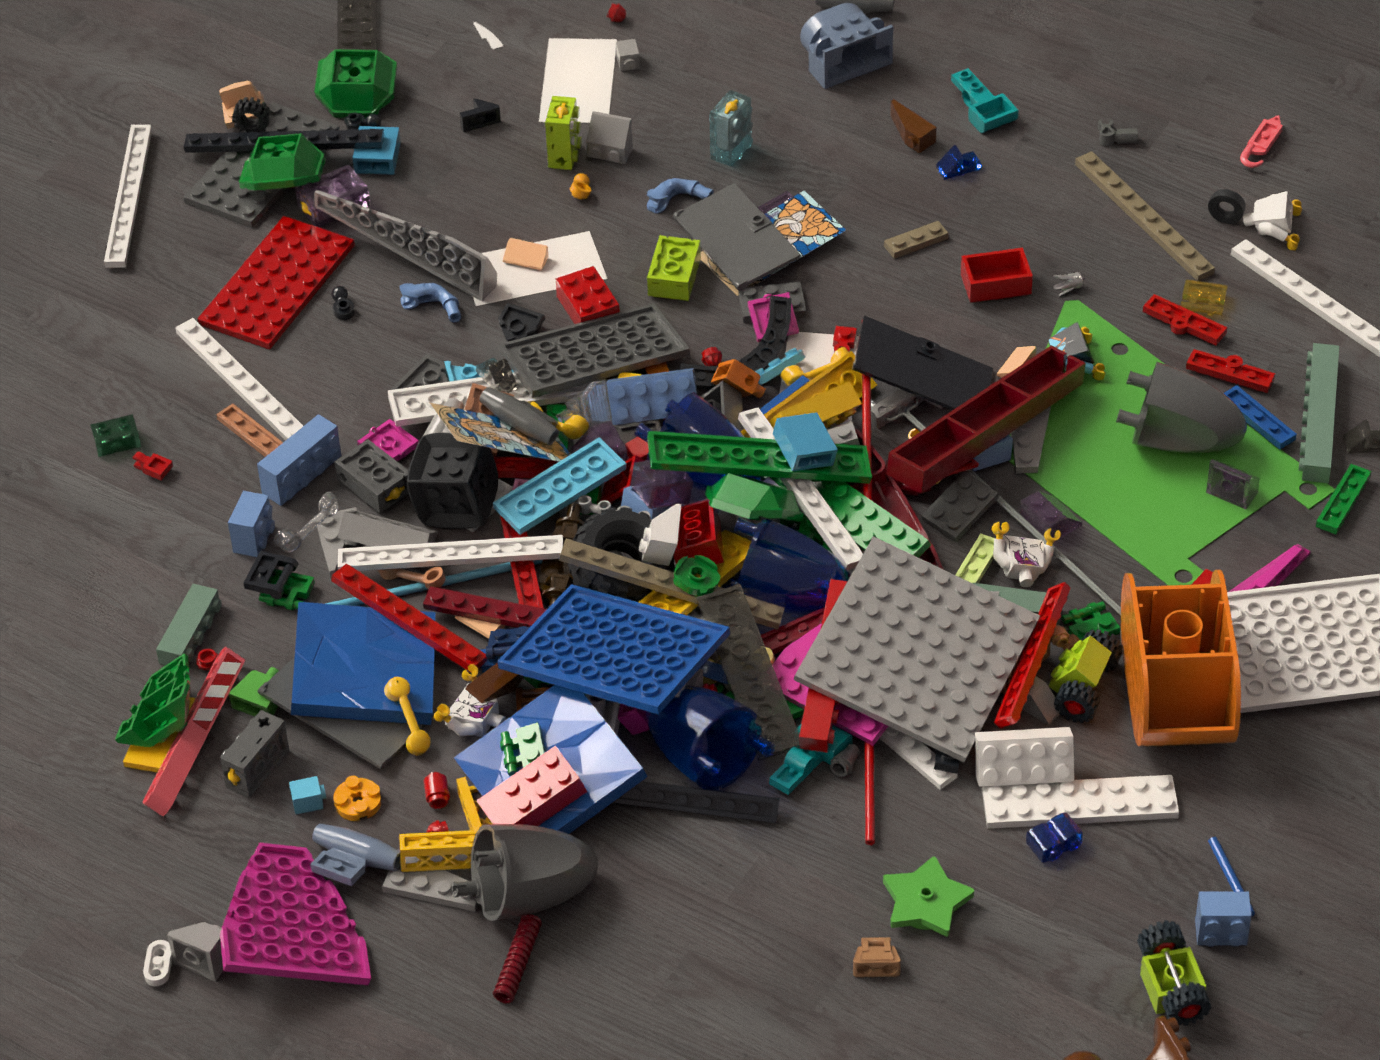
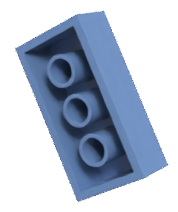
[607,368,700,425]
[257,414,341,506]

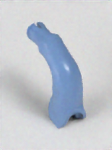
[647,178,714,214]
[400,283,461,322]

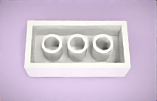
[975,727,1074,787]

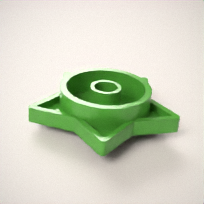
[883,856,974,936]

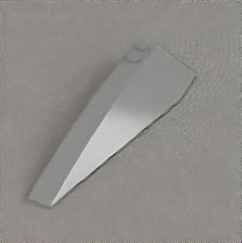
[314,190,497,301]

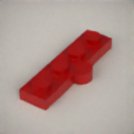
[1143,294,1228,345]
[1186,349,1275,393]

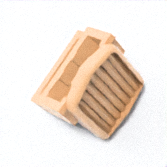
[219,81,264,129]

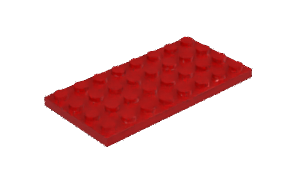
[197,216,355,350]

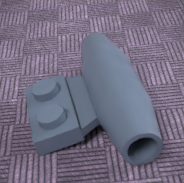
[310,824,401,886]

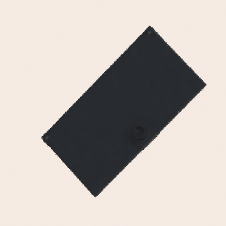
[852,316,993,410]

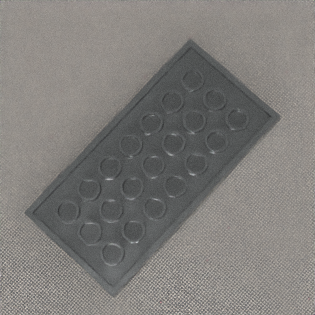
[183,102,339,228]
[499,303,690,398]

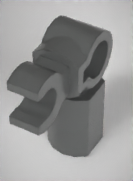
[1098,119,1138,146]

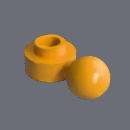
[570,173,591,200]

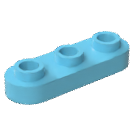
[755,348,806,385]

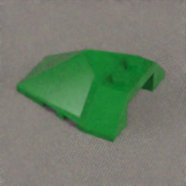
[115,653,190,748]

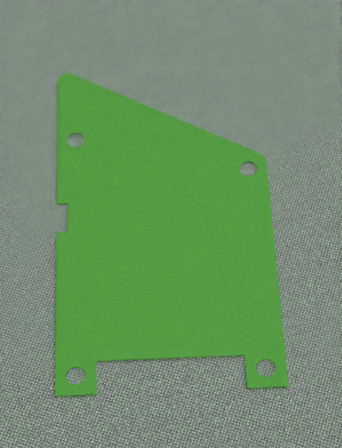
[1009,300,1335,586]

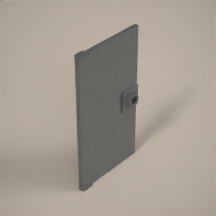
[673,183,801,291]
[258,658,426,769]

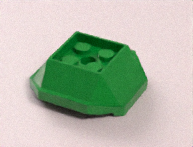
[314,49,397,118]
[239,133,326,190]
[705,473,804,526]

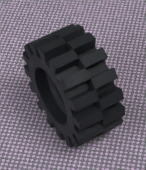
[232,97,270,132]

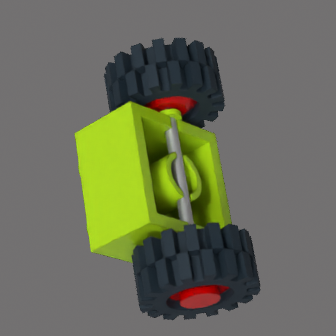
[1049,629,1123,723]
[1137,920,1212,1026]

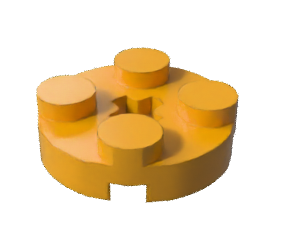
[333,776,381,821]

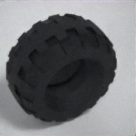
[568,507,674,602]

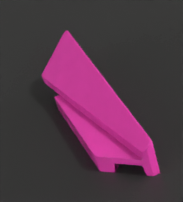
[1229,544,1311,592]

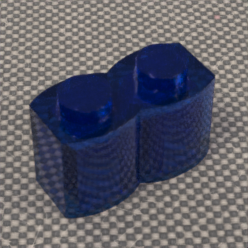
[1026,812,1083,863]

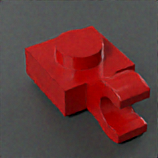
[133,452,173,481]

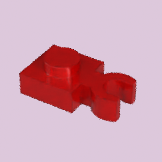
[833,326,857,353]

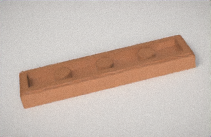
[216,404,283,457]

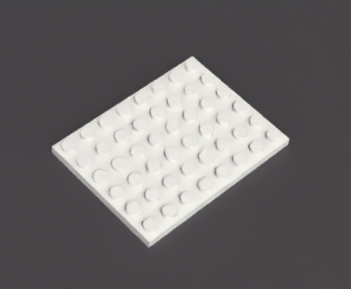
[1227,574,1380,713]

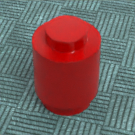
[424,772,450,809]

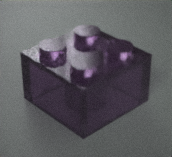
[631,460,693,509]

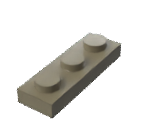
[884,221,948,259]

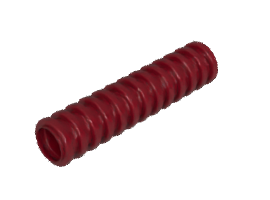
[493,914,542,1003]

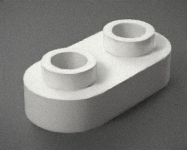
[143,940,172,986]

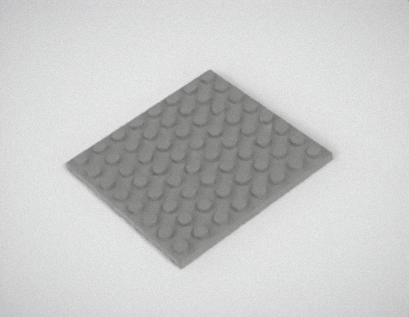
[794,536,1040,762]

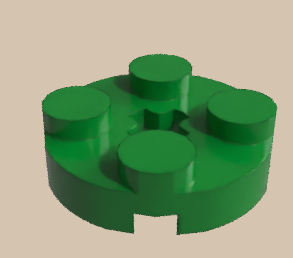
[673,555,720,599]

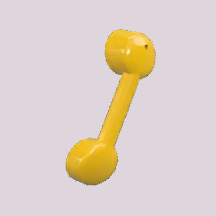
[781,347,849,387]
[530,401,590,440]
[384,677,431,756]

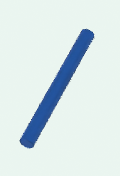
[1208,837,1255,917]

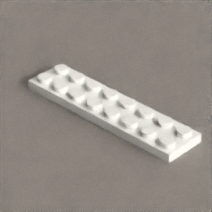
[982,775,1179,829]

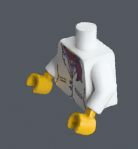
[1243,191,1302,251]
[992,522,1061,587]
[434,664,506,737]

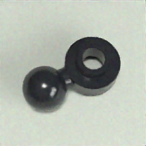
[344,113,381,130]
[331,286,354,320]

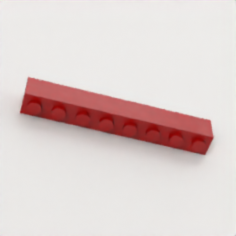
[799,579,848,753]

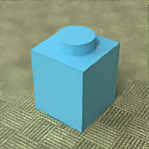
[289,776,326,815]

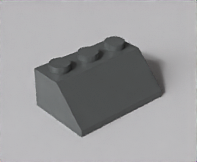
[694,381,744,437]

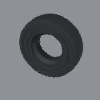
[1208,189,1246,224]

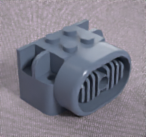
[800,3,893,89]

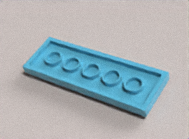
[493,437,627,535]

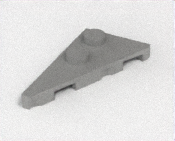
[314,507,357,577]

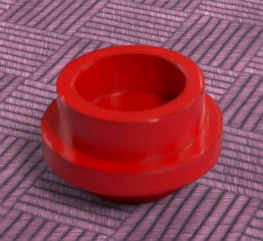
[196,649,218,670]

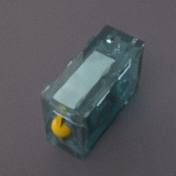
[709,90,753,167]

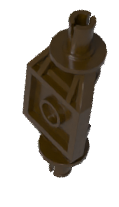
[539,503,584,607]

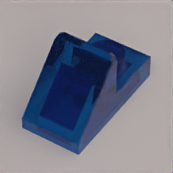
[936,145,981,180]

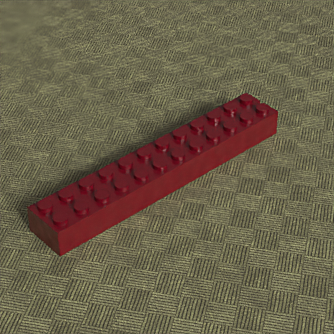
[887,345,1086,493]

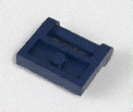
[486,626,530,660]

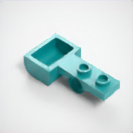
[951,68,1019,133]
[769,723,853,795]

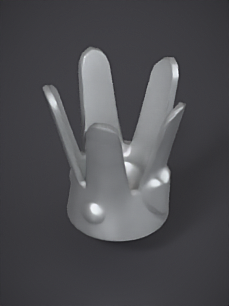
[1053,272,1085,296]

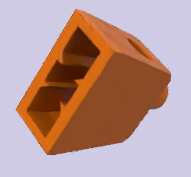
[711,359,766,399]

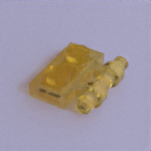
[1180,279,1228,316]

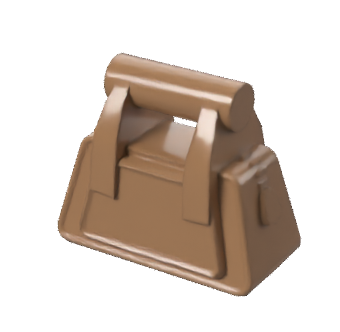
[853,937,901,977]

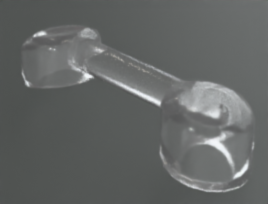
[273,491,340,552]

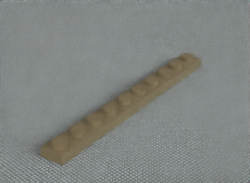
[1075,151,1215,281]
[559,538,785,630]

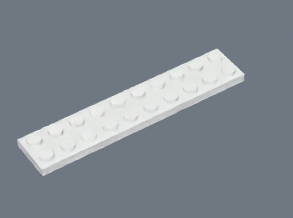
[388,372,608,427]

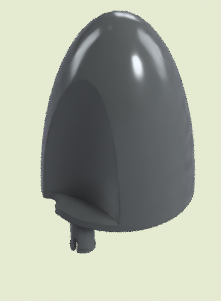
[1116,362,1247,453]
[452,824,598,921]

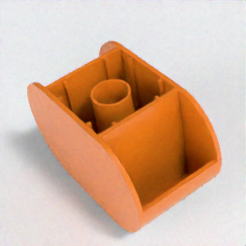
[1121,570,1241,746]

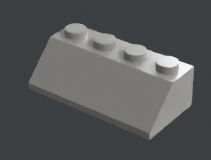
[338,510,438,547]

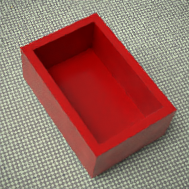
[961,248,1033,303]
[555,266,620,324]

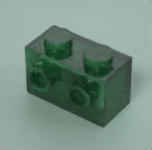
[90,414,141,457]

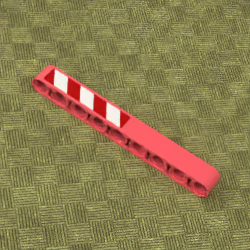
[143,647,245,817]

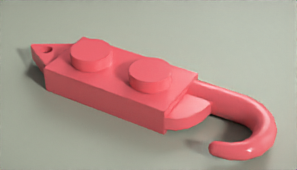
[1240,116,1283,168]

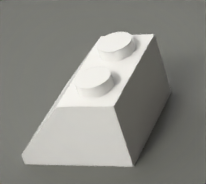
[639,504,681,566]

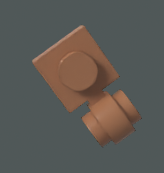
[1051,625,1079,650]

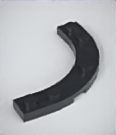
[680,296,792,389]

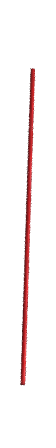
[862,320,875,845]

